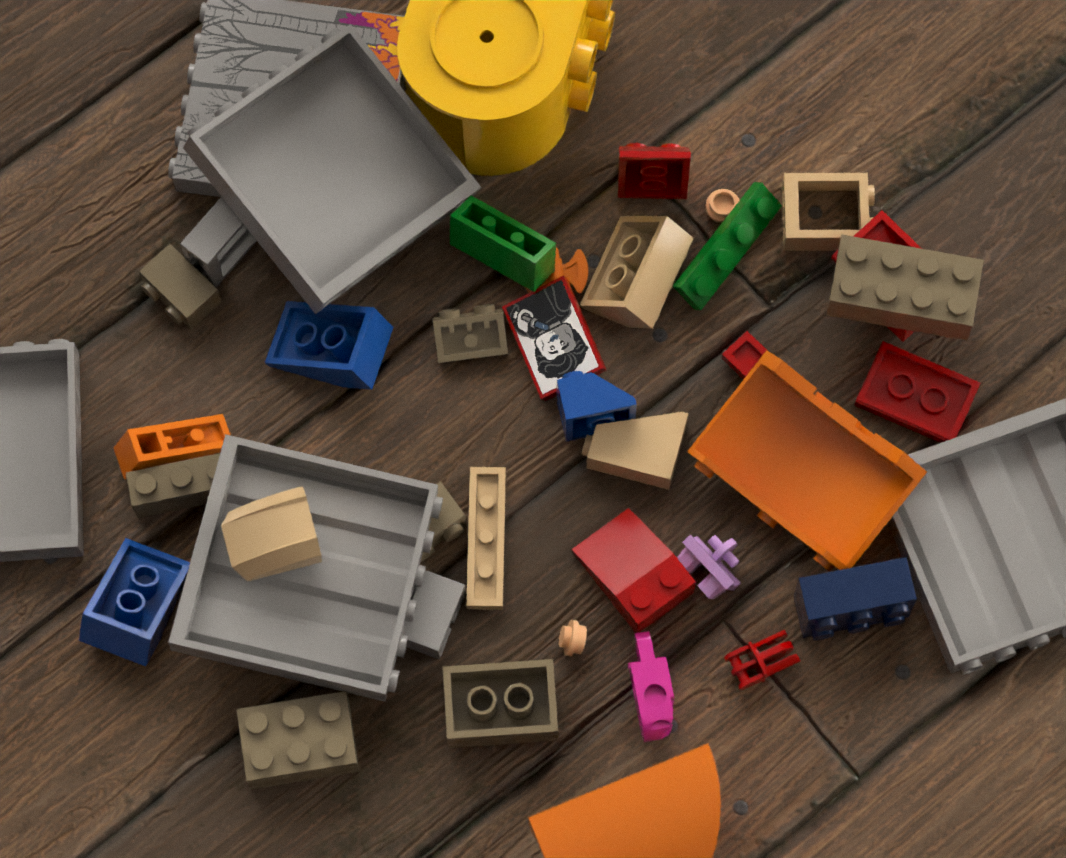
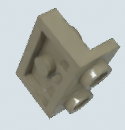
[432,304,508,363]

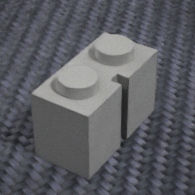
[402,570,466,660]

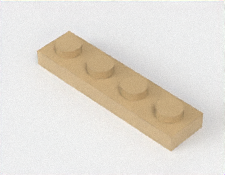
[466,467,506,610]

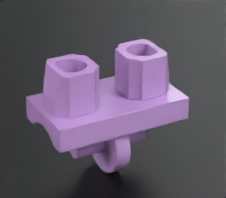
[677,535,741,599]

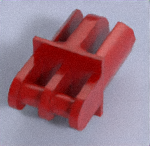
[724,629,801,690]

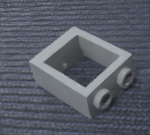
[180,197,257,288]

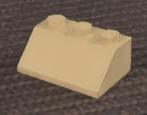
[579,216,694,329]

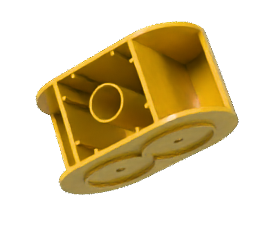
[397,0,615,176]

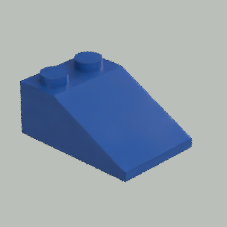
[265,301,394,390]
[79,538,190,666]

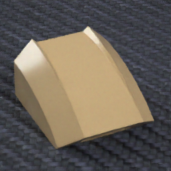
[221,486,322,581]

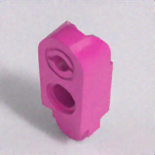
[628,631,674,742]

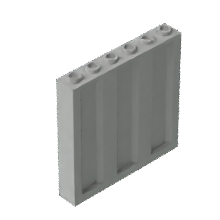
[888,398,1066,675]
[168,434,443,701]

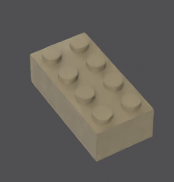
[826,235,984,341]

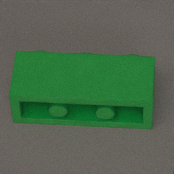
[450,196,556,292]

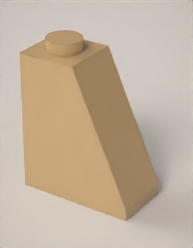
[582,412,688,490]

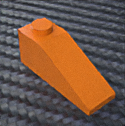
[113,414,231,480]

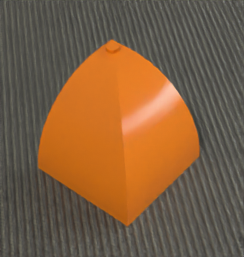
[528,743,721,858]

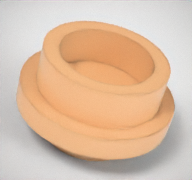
[706,189,739,223]
[559,620,587,656]

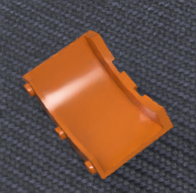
[687,350,927,572]

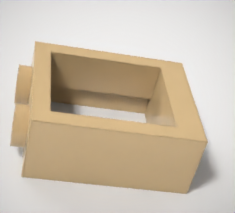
[782,173,875,251]

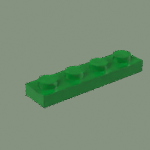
[673,182,782,310]

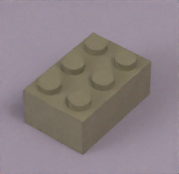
[443,659,558,748]
[237,691,360,790]

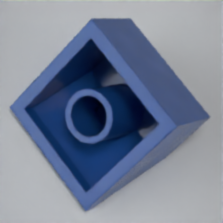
[557,371,637,442]

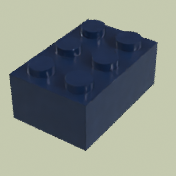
[793,557,917,641]

